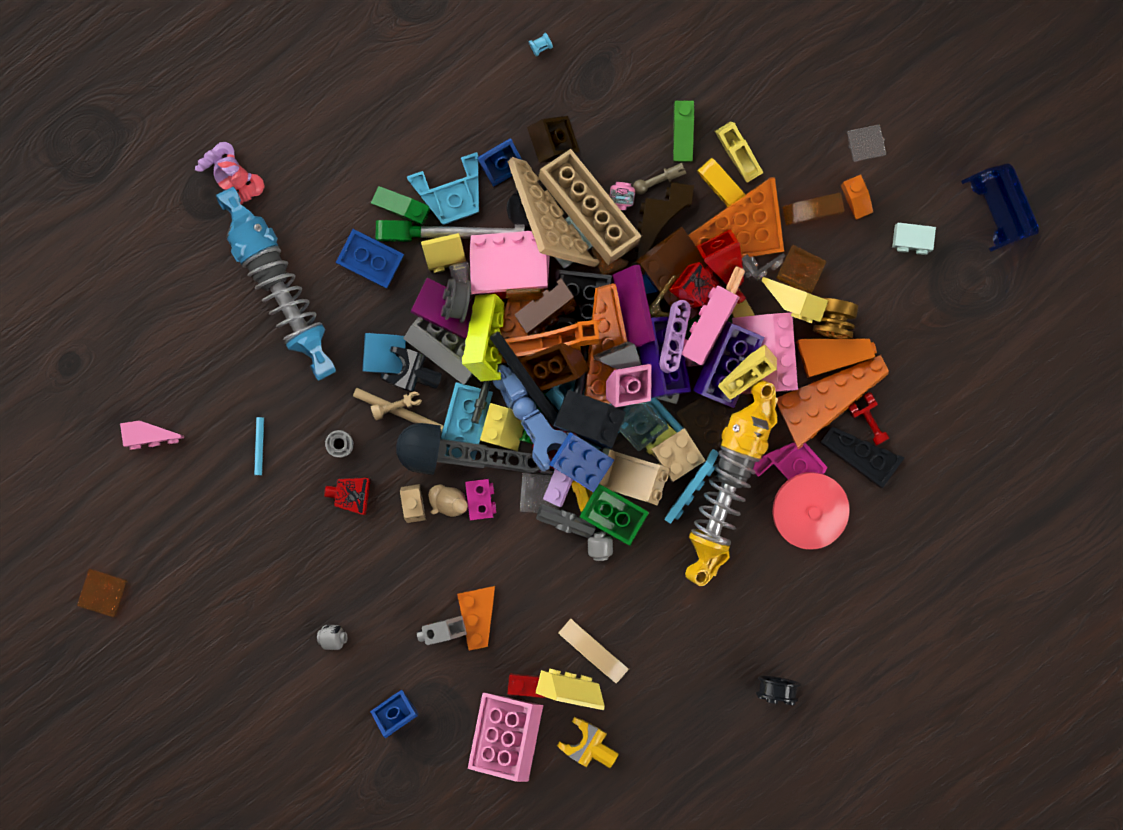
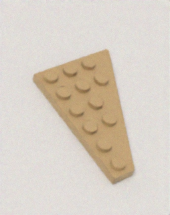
[508,157,599,267]

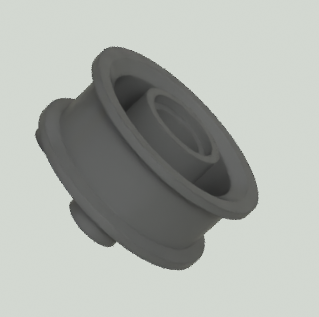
[441,278,471,323]

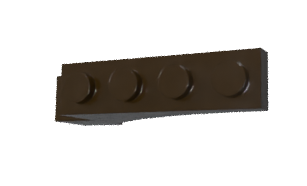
[632,182,694,275]

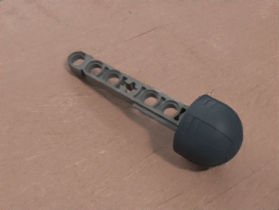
[396,423,555,476]

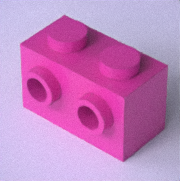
[465,479,497,520]

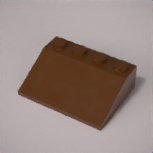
[636,227,725,321]

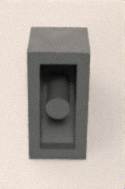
[593,341,641,370]

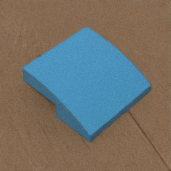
[362,333,406,374]

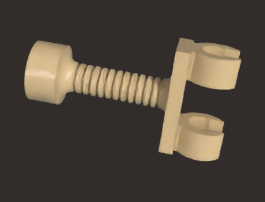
[371,392,422,421]

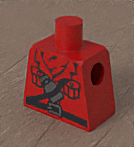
[669,262,715,308]
[324,478,370,515]

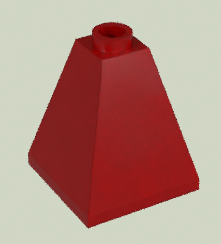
[696,229,744,287]

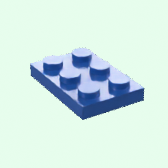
[336,229,404,289]
[549,432,614,492]

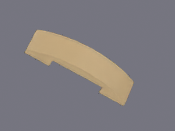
[559,619,629,684]

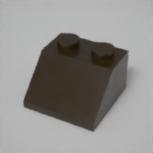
[527,116,580,163]

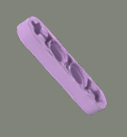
[659,300,691,373]

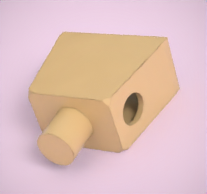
[400,484,426,523]

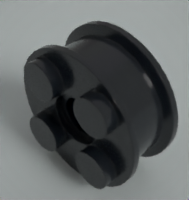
[756,676,801,705]

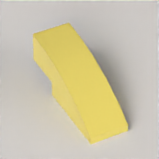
[715,122,763,183]

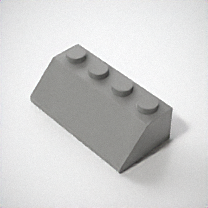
[403,317,473,385]

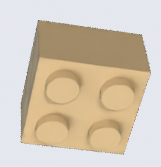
[651,428,705,482]

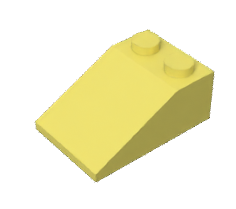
[421,233,467,273]
[761,277,828,323]

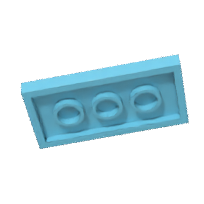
[441,382,493,460]

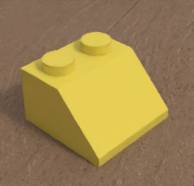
[480,403,524,451]

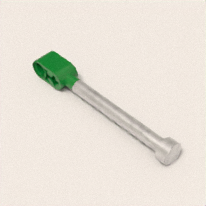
[375,220,525,242]

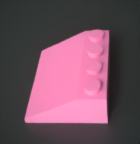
[470,231,550,294]
[732,312,798,394]
[468,693,543,782]

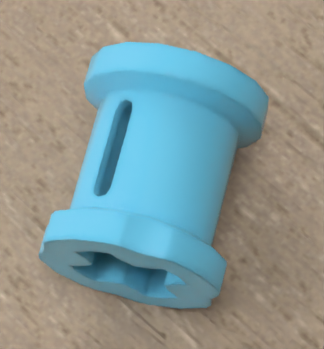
[528,33,553,56]

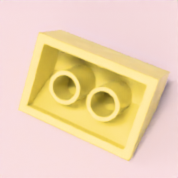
[536,669,605,710]

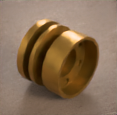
[813,298,858,339]

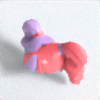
[195,142,264,204]

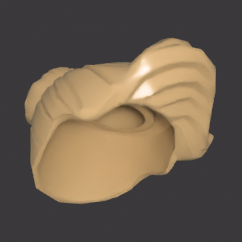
[428,484,468,517]

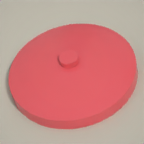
[772,472,849,549]

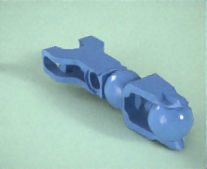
[492,364,568,471]

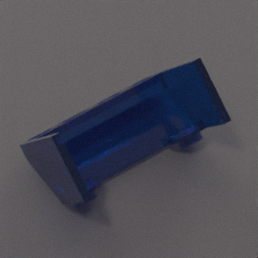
[961,164,1039,252]

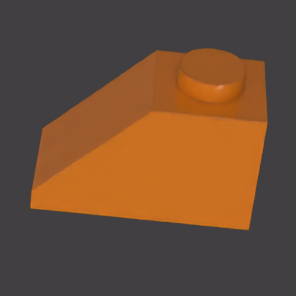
[840,174,873,220]

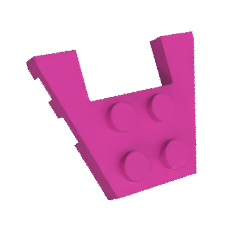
[753,442,828,480]

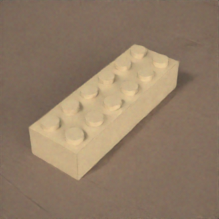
[539,149,641,265]

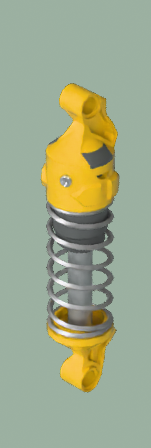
[685,380,778,586]

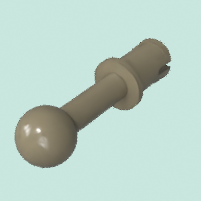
[633,162,687,195]

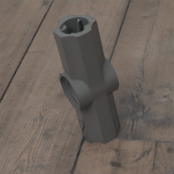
[536,504,595,538]

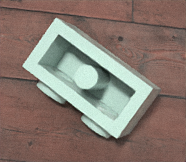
[892,223,936,255]

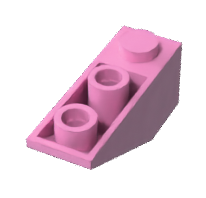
[120,421,184,450]

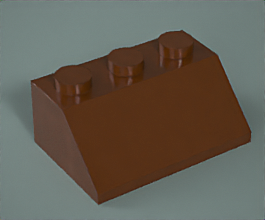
[519,343,589,391]

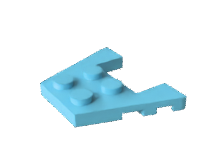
[407,152,479,225]

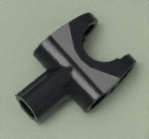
[380,346,442,392]

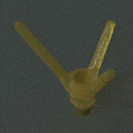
[649,275,679,318]

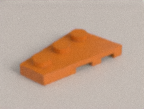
[457,586,495,651]

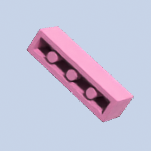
[681,285,740,365]

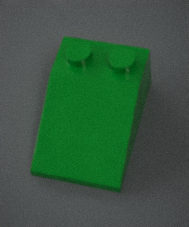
[579,484,649,546]

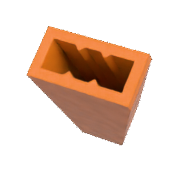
[796,339,877,378]

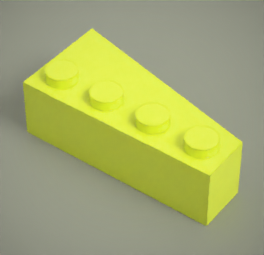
[462,293,504,381]

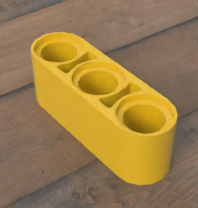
[697,158,745,207]

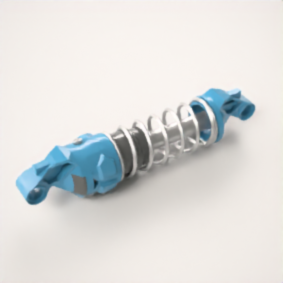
[216,187,336,381]

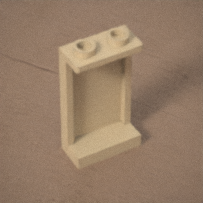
[599,449,670,506]

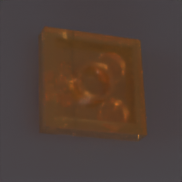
[776,244,827,294]
[77,569,127,617]

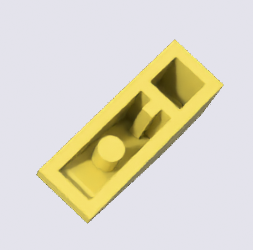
[718,345,777,400]

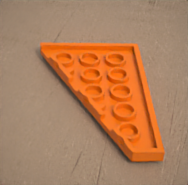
[688,177,784,258]

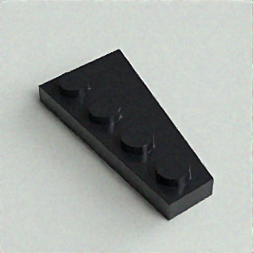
[820,427,905,489]

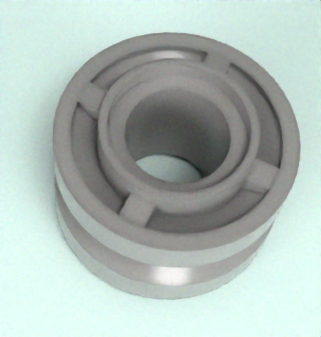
[325,430,354,458]

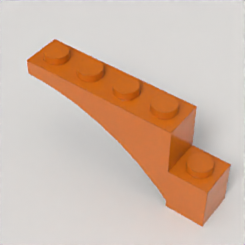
[504,320,600,360]

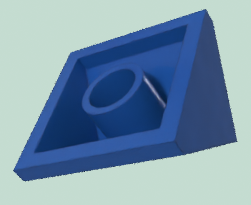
[477,138,522,187]
[370,690,419,738]

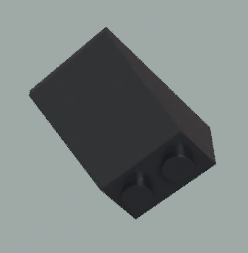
[553,390,626,449]

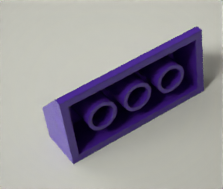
[639,317,691,398]
[693,321,765,408]

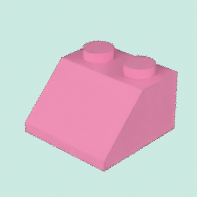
[606,364,652,407]

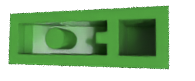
[673,101,694,162]

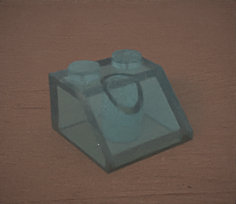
[619,402,669,452]

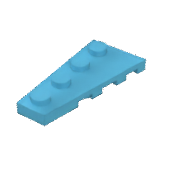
[664,449,719,524]

